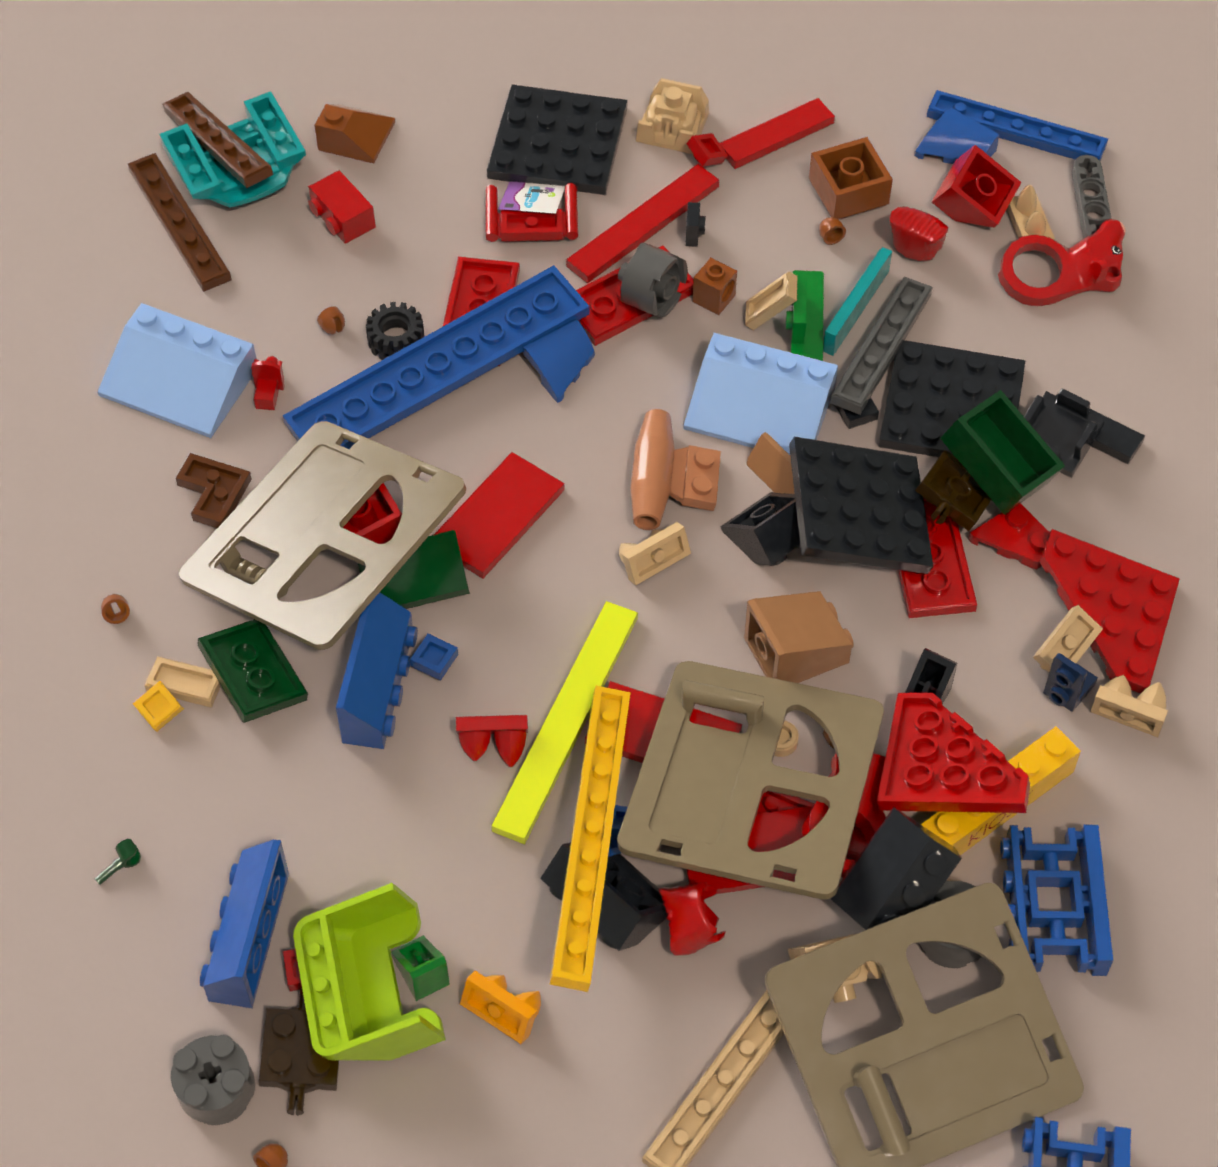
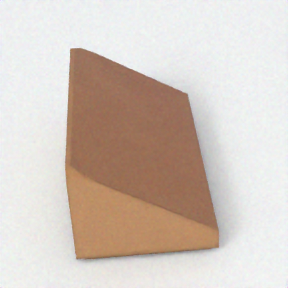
[746,432,795,494]

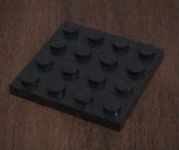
[487,84,628,195]
[878,340,1026,459]
[789,436,933,574]

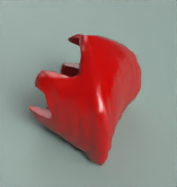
[890,207,949,261]
[658,882,726,956]

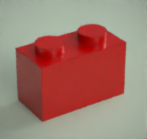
[308,170,376,244]

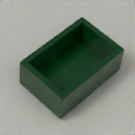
[940,390,1065,515]

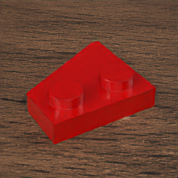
[968,504,1050,570]

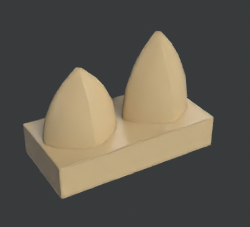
[1007,185,1055,240]
[619,522,691,585]
[1033,605,1103,672]
[1091,675,1168,737]

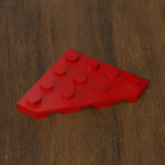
[1040,529,1180,694]
[877,693,1030,813]

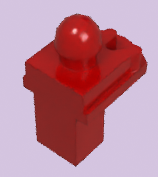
[251,356,285,410]

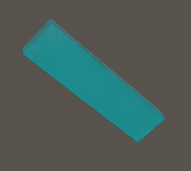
[823,247,892,356]

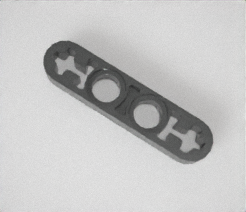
[1072,155,1112,239]

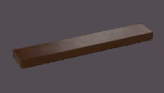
[162,92,274,188]
[128,153,232,292]

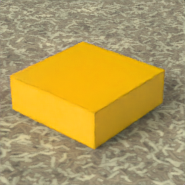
[133,681,184,732]

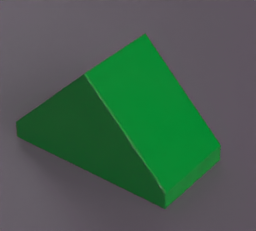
[391,935,450,1001]

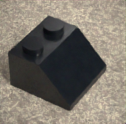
[720,492,801,566]

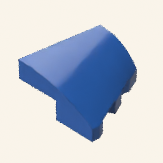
[915,107,1000,164]
[523,319,595,403]

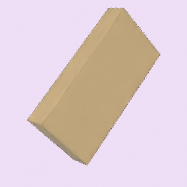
[745,271,797,330]
[144,656,221,708]

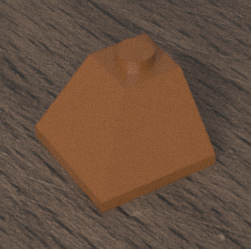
[315,104,395,164]

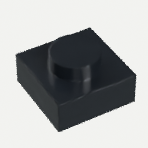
[685,202,706,247]
[835,397,879,429]

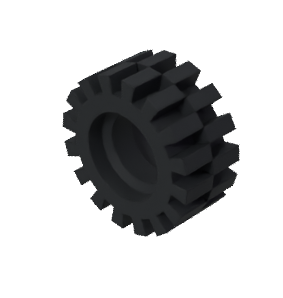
[366,302,425,360]

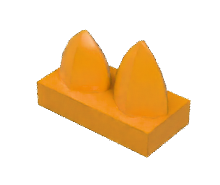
[460,970,541,1044]

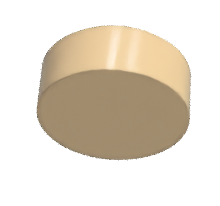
[774,721,799,757]

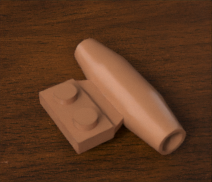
[630,409,721,530]

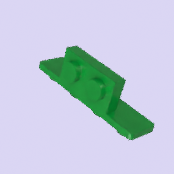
[786,270,824,361]

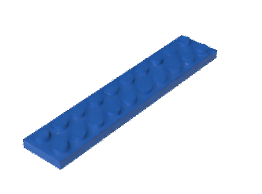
[282,265,590,449]

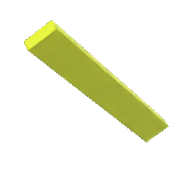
[491,601,638,845]

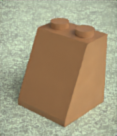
[744,591,854,683]

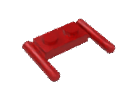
[485,183,578,242]

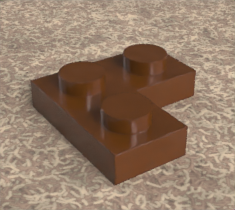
[176,453,252,528]

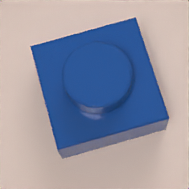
[410,633,458,681]

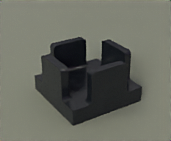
[1024,388,1104,478]

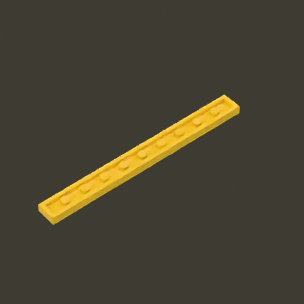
[549,686,630,992]

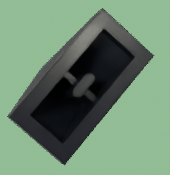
[905,648,958,704]

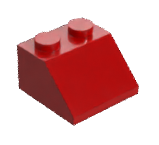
[932,145,1022,228]
[343,483,402,544]

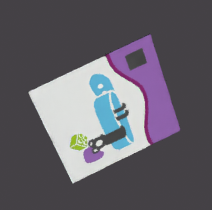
[498,181,565,214]

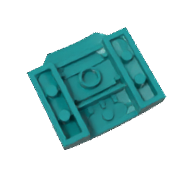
[159,91,306,208]

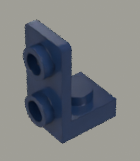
[1043,653,1098,712]

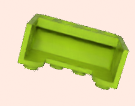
[293,883,446,1061]

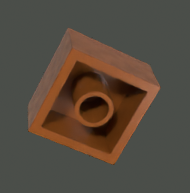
[809,137,893,219]

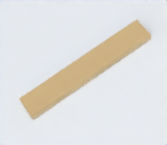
[642,990,784,1167]

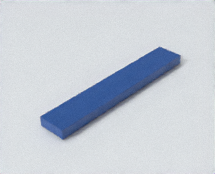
[927,90,1108,161]

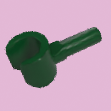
[94,839,141,885]

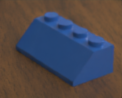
[336,592,418,749]
[200,839,289,1009]

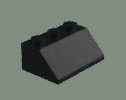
[830,807,962,930]
[540,842,668,951]

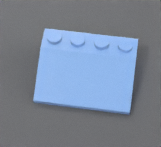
[98,303,256,438]
[683,333,838,455]

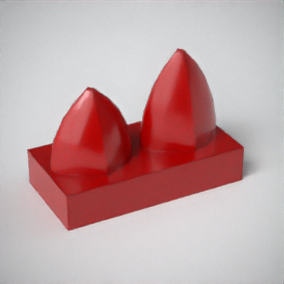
[456,715,528,767]

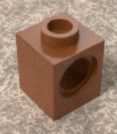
[692,257,737,315]

